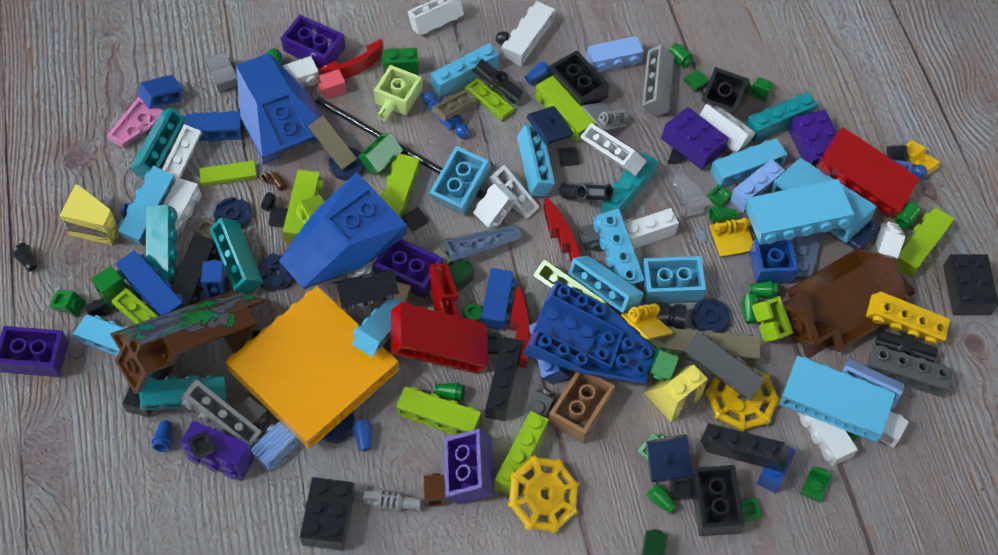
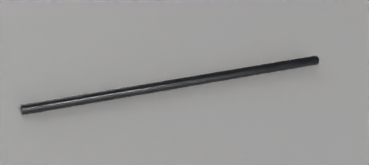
[315,97,486,199]

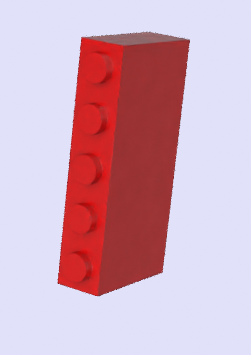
[816,127,920,218]
[391,302,489,374]

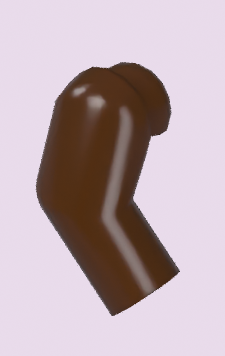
[260,171,286,191]

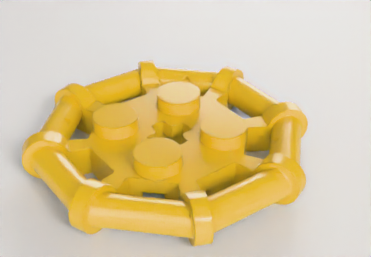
[705,364,781,432]
[508,455,579,533]

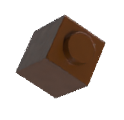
[423,473,446,507]

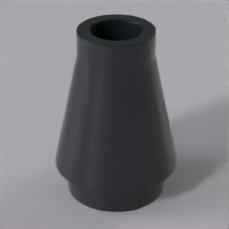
[12,243,38,272]

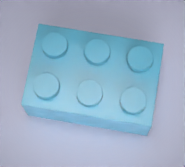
[429,146,491,215]
[641,256,706,303]

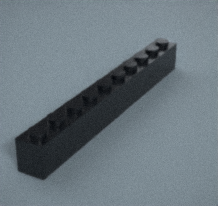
[122,235,219,417]

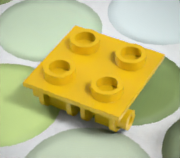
[709,217,753,257]
[621,303,674,340]

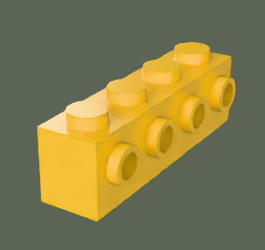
[866,292,951,345]

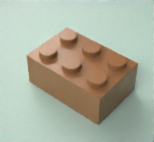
[548,372,615,443]

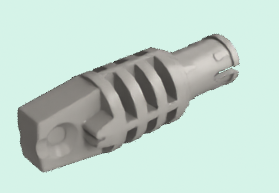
[363,490,422,511]

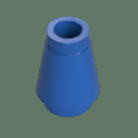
[525,61,549,85]
[151,420,172,452]
[352,420,372,451]

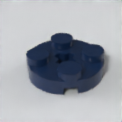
[257,253,294,292]

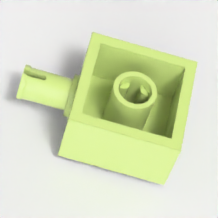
[374,65,423,121]

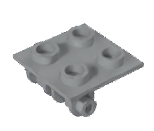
[581,102,628,130]

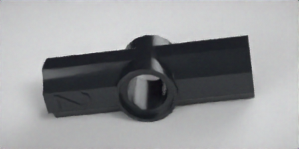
[472,59,523,104]
[559,182,614,200]
[875,330,939,363]

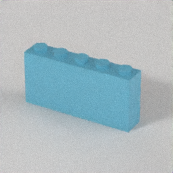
[771,158,876,243]
[746,179,854,245]
[779,356,896,443]

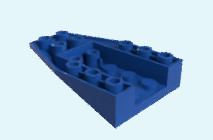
[236,53,322,165]
[279,172,407,289]
[524,280,657,384]

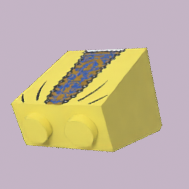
[60,184,119,245]
[644,364,707,422]

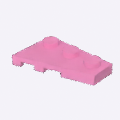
[107,97,163,147]

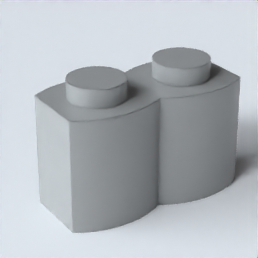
[205,53,238,92]

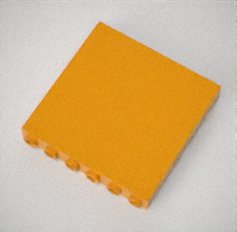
[226,286,400,450]

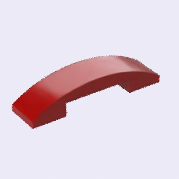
[320,39,384,79]

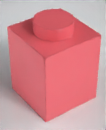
[318,69,347,99]

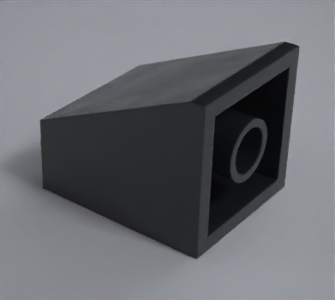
[702,67,751,113]

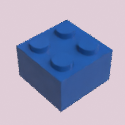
[749,239,798,283]

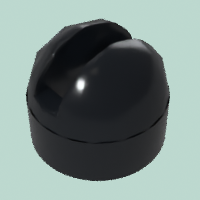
[496,31,509,45]

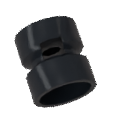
[657,302,686,329]

